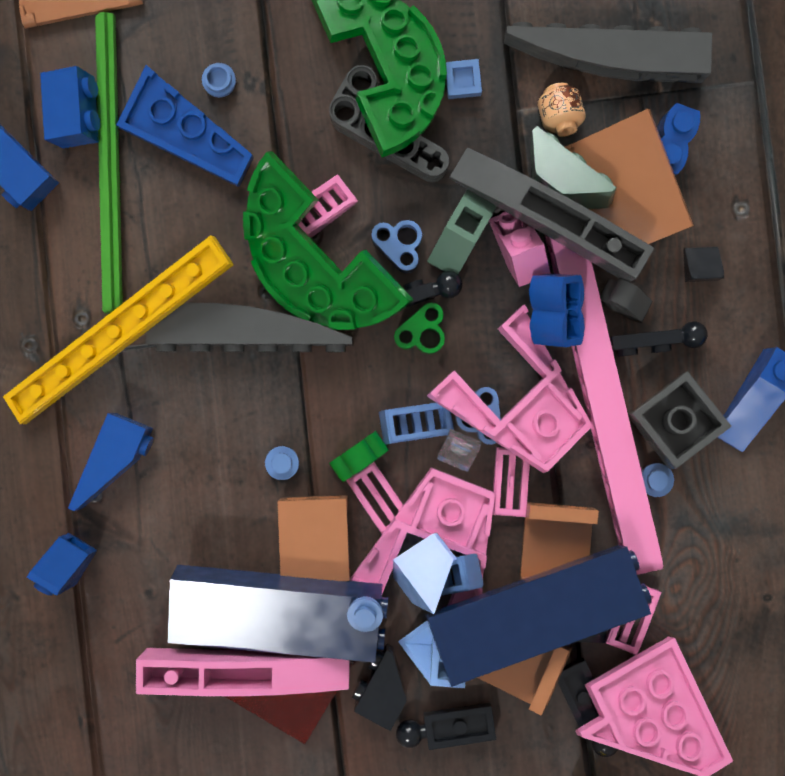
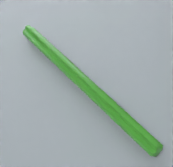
[95,12,123,314]

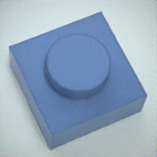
[446,59,482,99]

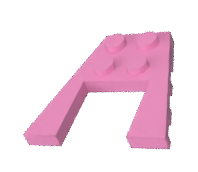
[427,305,593,473]
[350,467,495,606]

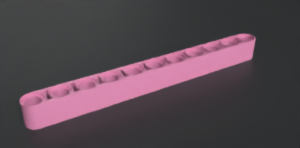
[545,235,663,575]

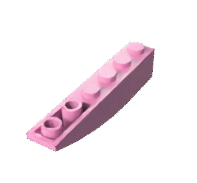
[136,648,350,696]

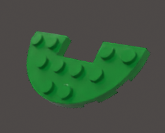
[311,0,447,158]
[243,151,414,330]

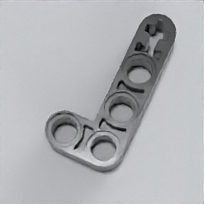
[329,65,449,183]

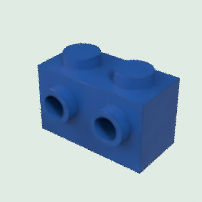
[40,66,100,148]

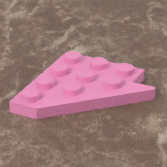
[575,636,733,776]

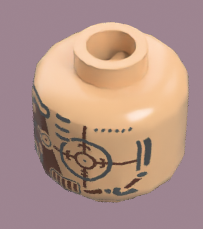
[538,82,586,137]

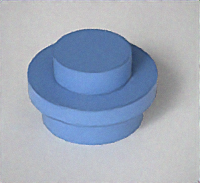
[202,63,236,98]
[265,446,299,480]
[642,463,674,497]
[347,596,383,632]

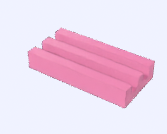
[493,447,530,517]
[346,462,403,534]
[605,583,662,655]

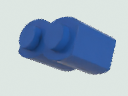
[657,103,700,176]
[529,274,585,347]

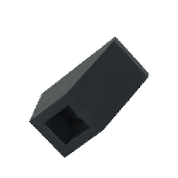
[352,644,407,731]

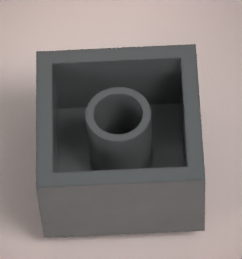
[628,371,732,469]

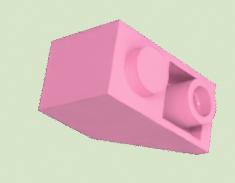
[489,211,551,287]

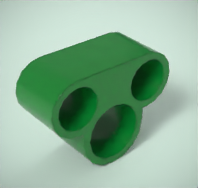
[394,303,445,354]
[329,431,389,483]

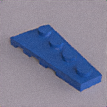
[116,65,254,187]

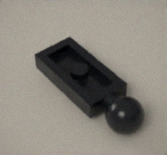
[403,271,463,308]
[610,321,708,357]
[558,658,618,757]
[396,703,496,750]

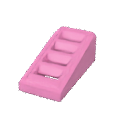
[298,174,358,238]

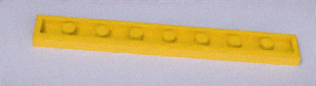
[3,235,234,424]

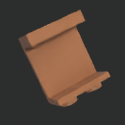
[278,495,351,581]
[520,502,599,580]
[471,645,573,716]

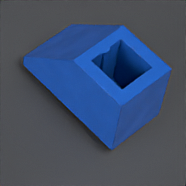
[26,533,97,596]

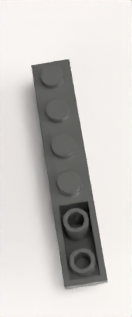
[503,22,712,83]
[449,147,654,282]
[146,303,353,352]

